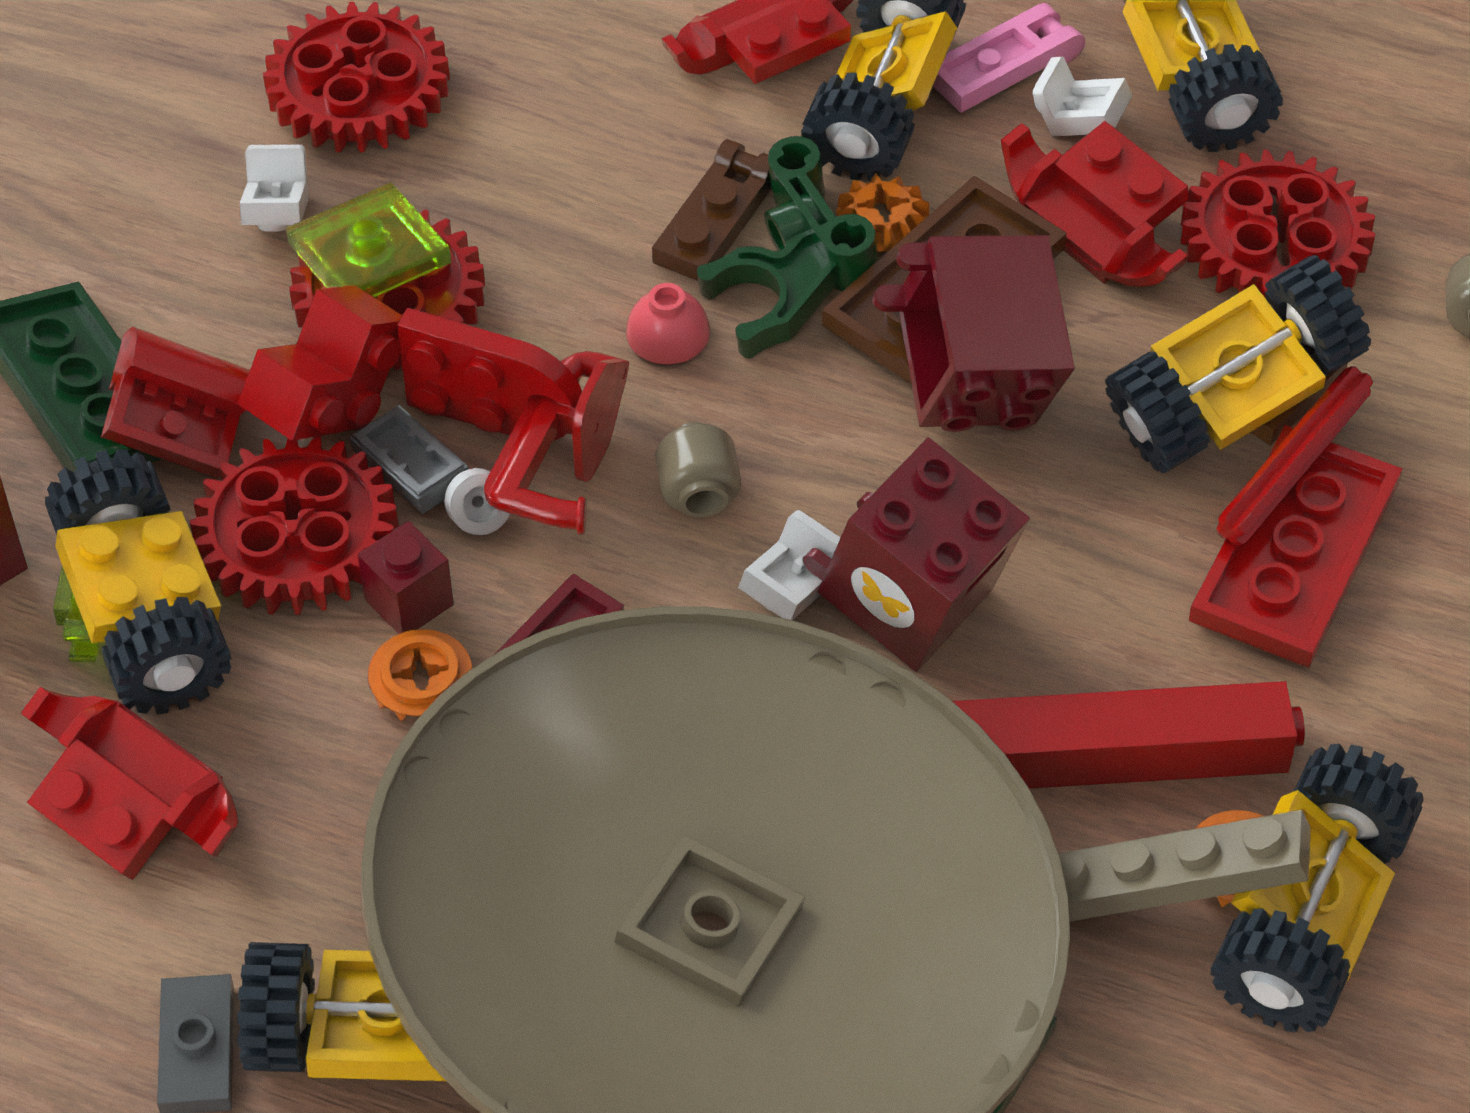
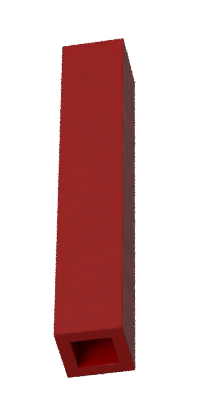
[953,681,1305,790]

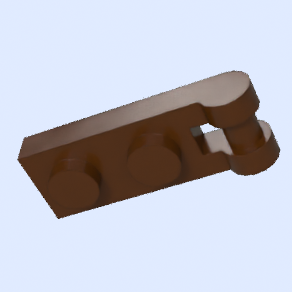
[652,139,772,281]

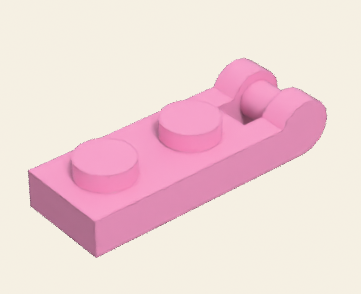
[933,3,1085,113]

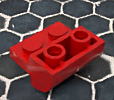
[101,327,250,478]

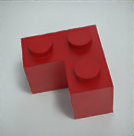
[237,285,402,441]

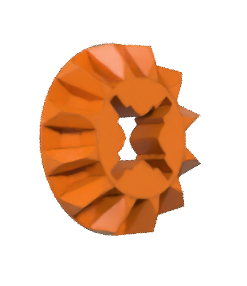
[836,173,929,252]
[368,629,472,722]

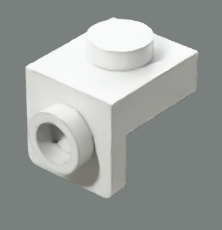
[1033,57,1133,136]
[240,145,309,232]
[738,510,840,620]

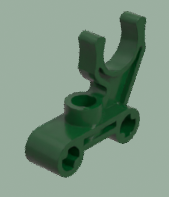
[697,136,878,358]

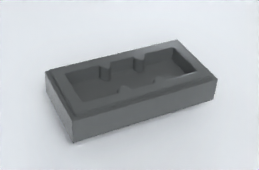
[349,405,469,515]
[157,974,234,1113]

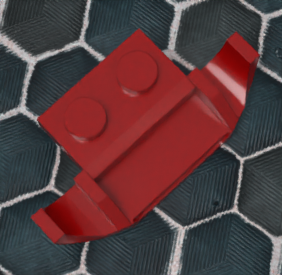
[662,0,854,84]
[1001,121,1189,287]
[20,687,238,880]

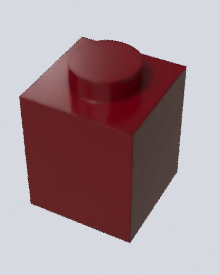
[357,521,454,634]

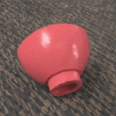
[626,283,710,364]

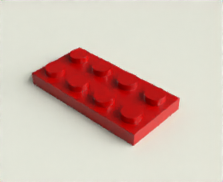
[1188,425,1403,668]

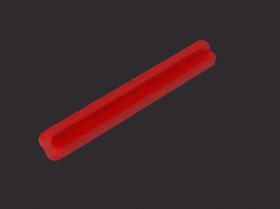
[1216,366,1373,546]

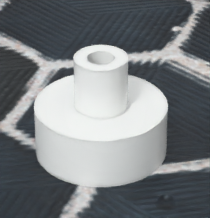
[444,468,510,535]

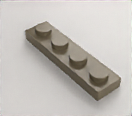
[1058,810,1311,922]

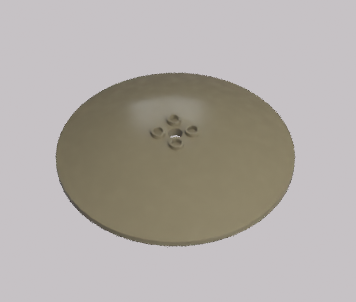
[361,606,1070,1113]

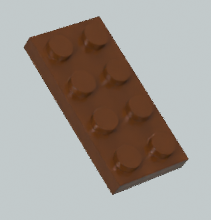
[822,175,1067,384]

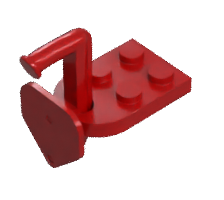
[397,307,629,535]

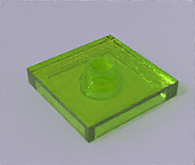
[286,182,451,297]

